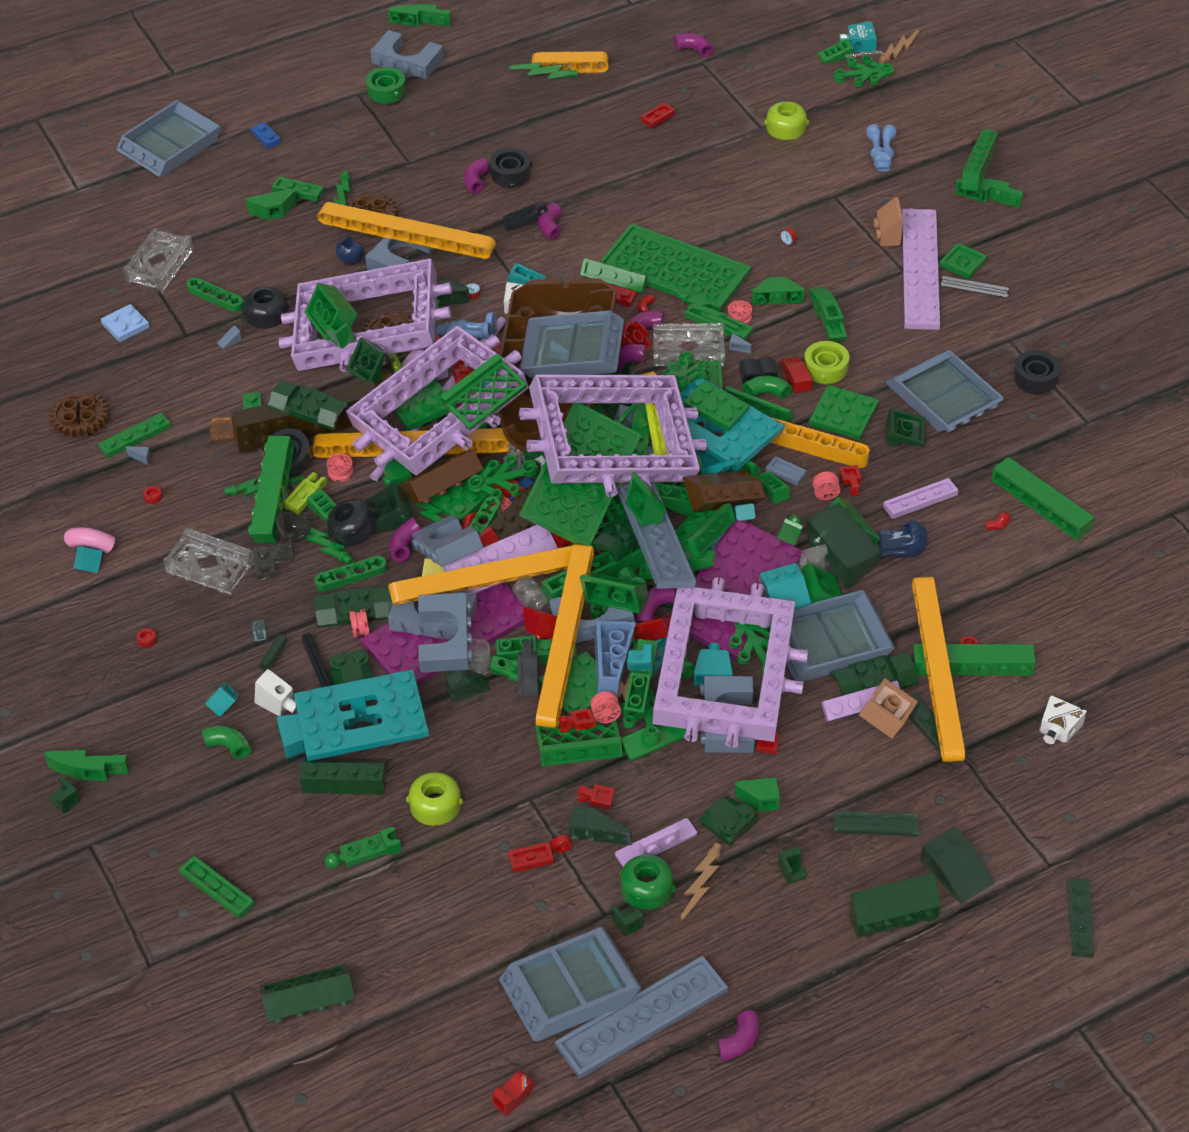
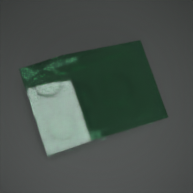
[364,483,413,535]
[920,826,994,904]

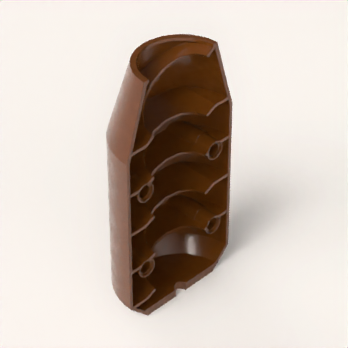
[499,278,617,451]

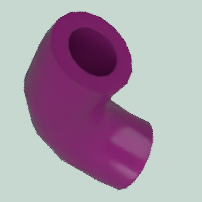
[673,33,714,57]
[463,158,489,194]
[538,202,562,241]
[628,311,664,329]
[615,344,646,373]
[389,517,421,562]
[635,586,675,623]
[718,1010,760,1061]

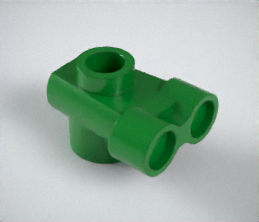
[489,655,518,682]

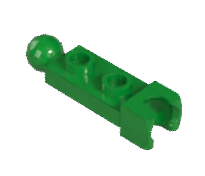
[324,827,401,869]

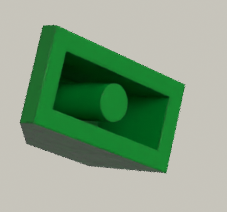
[382,459,412,494]

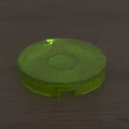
[388,353,402,373]

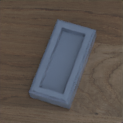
[766,456,807,486]

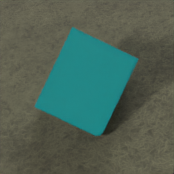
[73,546,103,573]
[627,644,653,671]
[205,681,239,716]

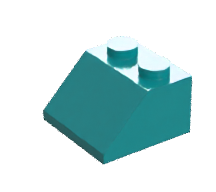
[760,563,811,610]

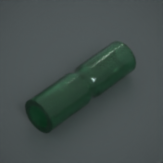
[259,635,288,671]

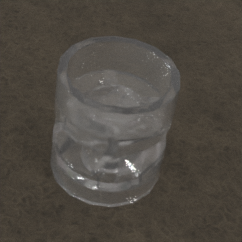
[512,576,548,611]
[467,639,491,676]

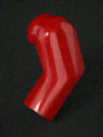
[637,294,655,313]
[461,512,483,530]
[985,512,1010,530]

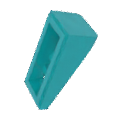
[507,263,547,285]
[701,458,738,475]
[732,504,755,521]

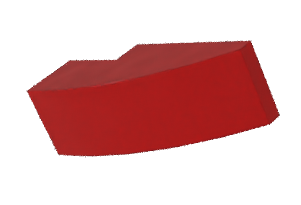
[780,357,812,393]

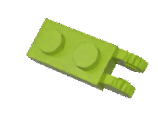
[284,472,328,514]

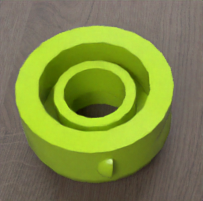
[764,101,809,140]
[804,341,850,385]
[406,772,463,826]

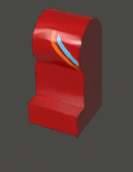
[492,1071,535,1116]

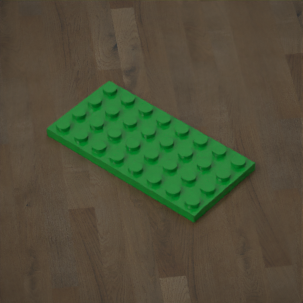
[600,223,752,312]
[519,403,641,546]

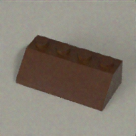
[399,449,483,505]
[683,471,766,512]

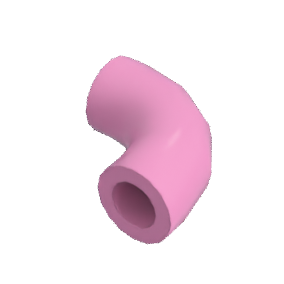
[64,527,115,553]

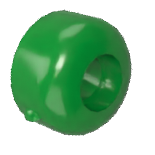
[366,67,406,105]
[619,854,675,910]

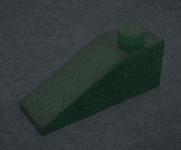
[568,806,633,845]

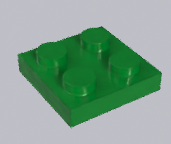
[940,243,987,279]

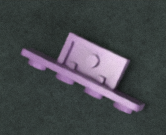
[615,818,697,867]

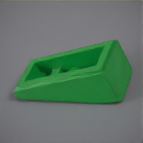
[818,39,853,64]
[756,471,790,504]
[307,489,336,523]

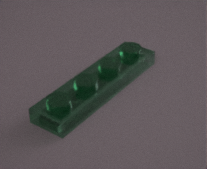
[908,693,942,757]
[834,811,919,837]
[1067,878,1094,958]

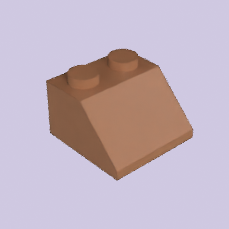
[873,197,903,246]
[859,678,918,739]

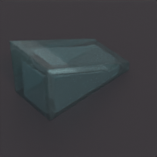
[252,620,267,641]

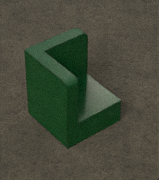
[49,777,80,814]
[778,846,807,884]
[611,906,644,937]

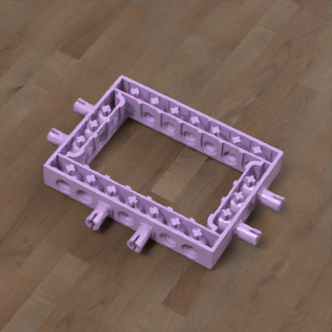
[279,259,452,372]
[346,326,529,476]
[519,375,707,497]
[653,578,808,748]

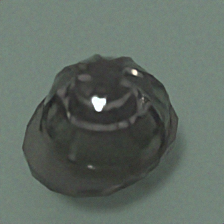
[276,511,311,543]

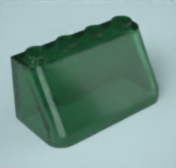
[807,503,882,589]

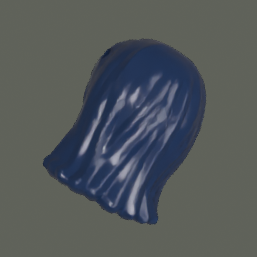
[878,520,928,560]

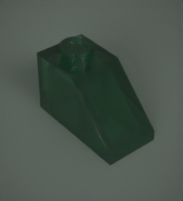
[436,279,470,308]
[445,670,490,703]

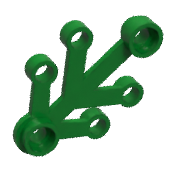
[833,55,894,87]
[662,351,708,391]
[468,455,538,501]
[729,622,771,676]
[621,690,661,745]

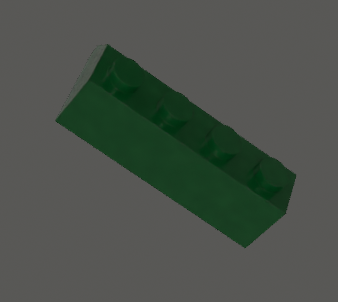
[300,758,388,795]
[849,873,941,938]
[259,964,355,1023]

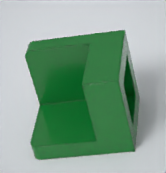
[325,323,355,349]

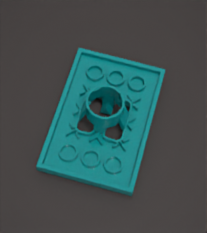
[680,378,784,471]
[294,670,429,761]

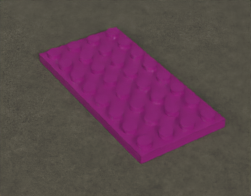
[670,518,803,660]
[360,583,526,685]

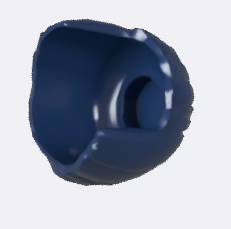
[336,235,364,265]

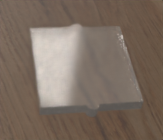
[845,50,882,58]

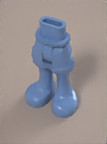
[866,124,897,171]
[436,312,497,340]

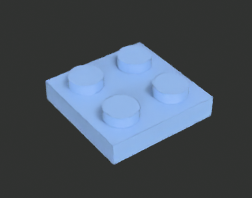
[101,304,150,343]

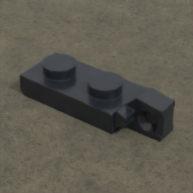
[503,201,548,231]
[517,641,538,697]

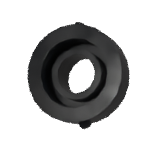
[487,148,533,188]
[242,286,290,329]
[1013,350,1060,394]
[264,429,314,477]
[327,498,377,547]

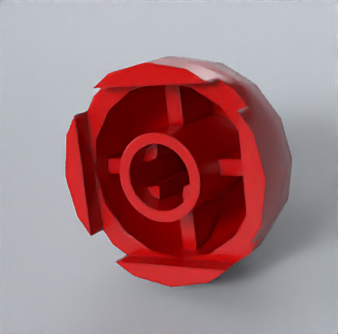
[620,320,651,352]

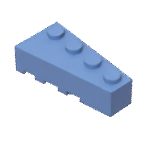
[594,621,636,696]

